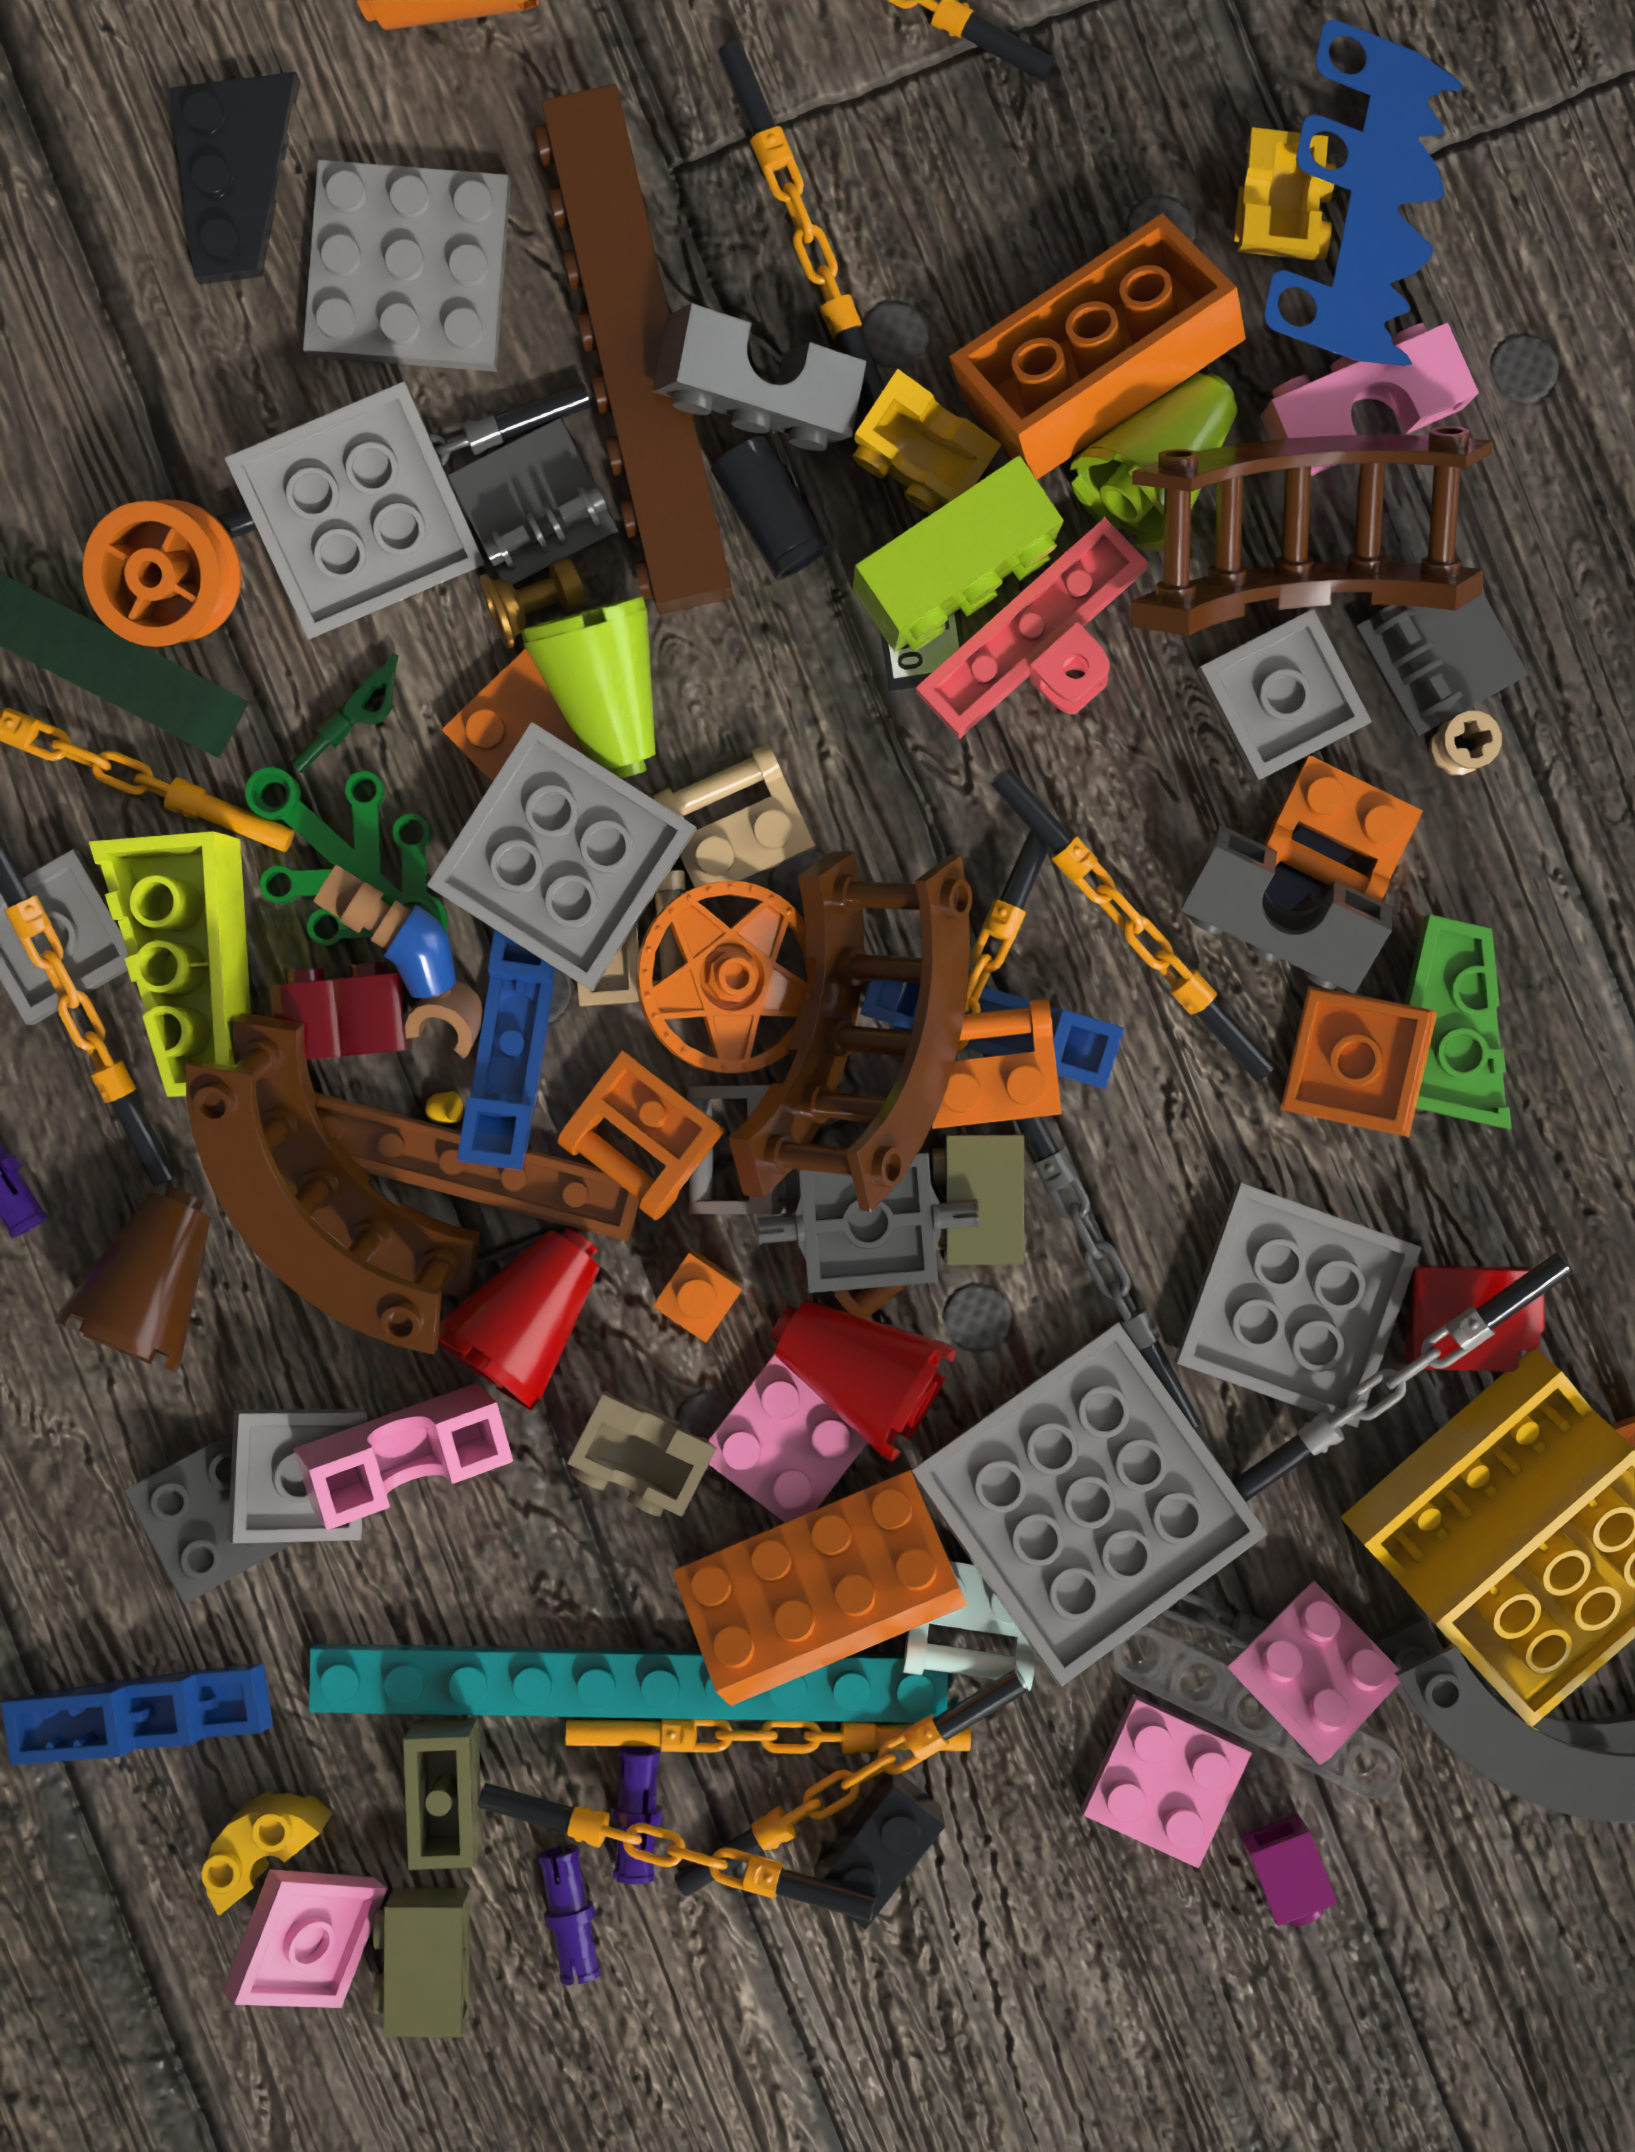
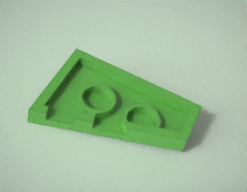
[1404,915,1512,1130]

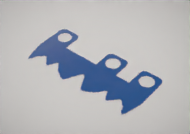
[1264,20,1464,366]

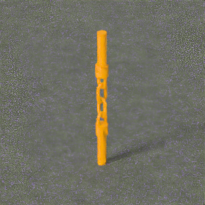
[0,707,295,853]
[565,1719,971,1755]

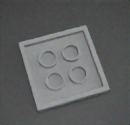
[303,160,511,372]
[225,381,485,640]
[427,722,697,991]
[1174,1182,1421,1428]

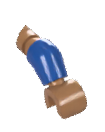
[313,865,484,1059]

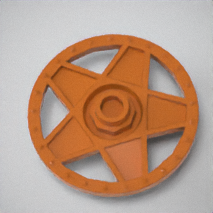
[636,881,815,1074]

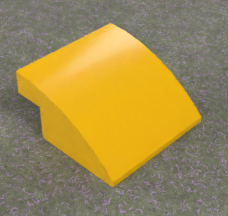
[1340,1349,1635,1727]

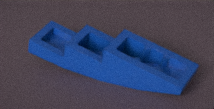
[1,1663,273,1765]

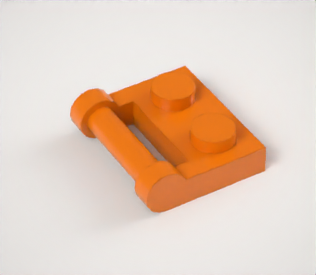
[1262,755,1423,902]
[932,998,1062,1129]
[557,1050,726,1220]

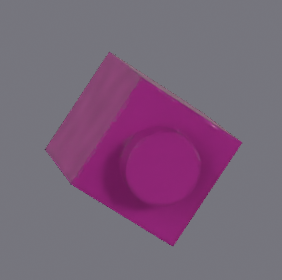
[1239,1814,1338,1927]

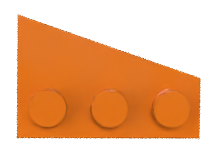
[441,648,585,782]

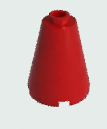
[438,1227,600,1411]
[771,1300,956,1461]

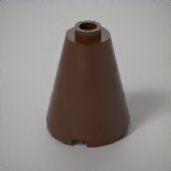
[54,1186,211,1373]

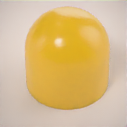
[425,1091,463,1124]

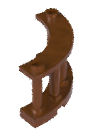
[1131,426,1493,636]
[728,851,972,1212]
[185,1013,480,1355]

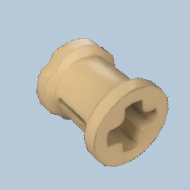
[1429,711,1502,775]

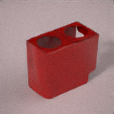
[1405,1265,1545,1372]

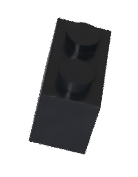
[814,1773,945,1929]

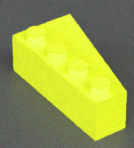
[88,831,251,1097]

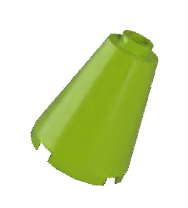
[1070,373,1237,552]
[520,596,656,779]

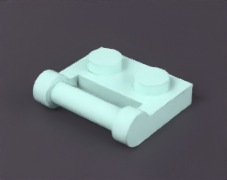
[903,1561,1035,1691]

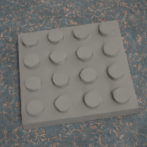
[910,1322,1268,1687]

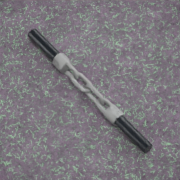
[1231,1251,1574,1502]

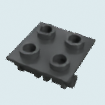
[447,418,619,586]
[1356,564,1529,737]
[124,1432,295,1605]

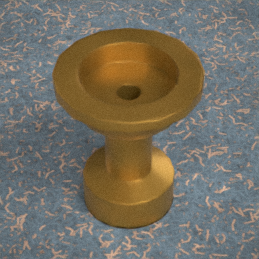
[479,557,587,649]

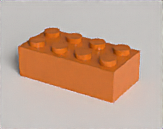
[949,213,1246,480]
[672,1470,968,1706]

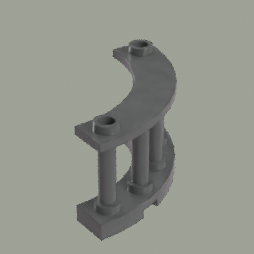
[1370,1614,1635,1823]

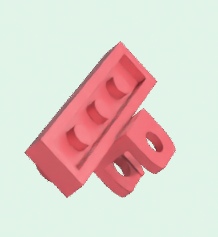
[916,517,1148,739]

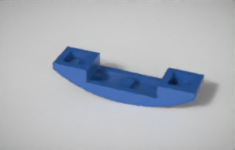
[457,929,556,1170]
[860,953,1125,1090]

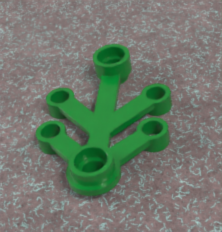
[245,767,449,947]

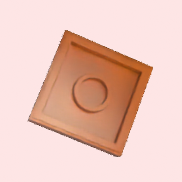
[1280,986,1437,1137]

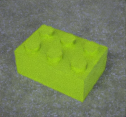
[852,455,1064,653]

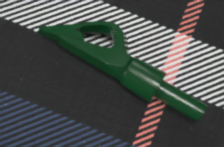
[290,652,398,774]

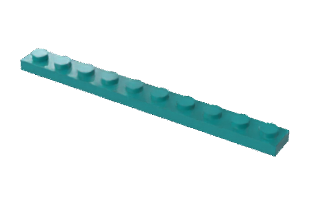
[309,1643,948,1723]

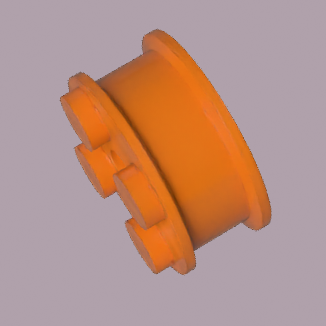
[83,499,242,647]

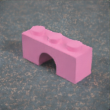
[1260,322,1479,476]
[293,1383,513,1530]

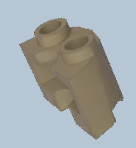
[567,1391,717,1517]

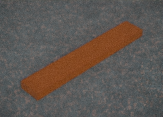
[314,1091,640,1242]

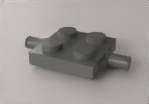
[757,1151,980,1293]

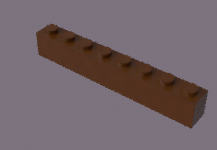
[534,83,733,615]

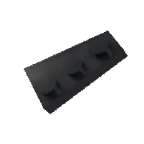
[169,72,300,285]

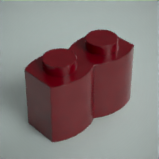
[269,962,413,1060]

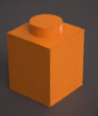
[652,1248,744,1343]

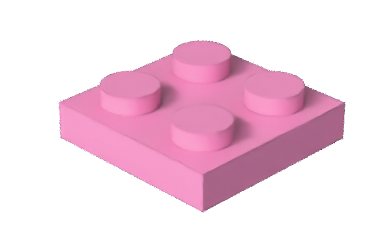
[708,1352,868,1523]
[1227,1581,1400,1765]
[1081,1694,1252,1868]
[223,1869,387,2008]

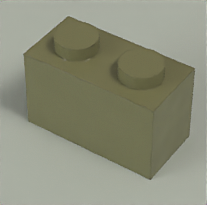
[931,1134,1024,1265]
[403,1718,483,1870]
[373,1887,470,2037]

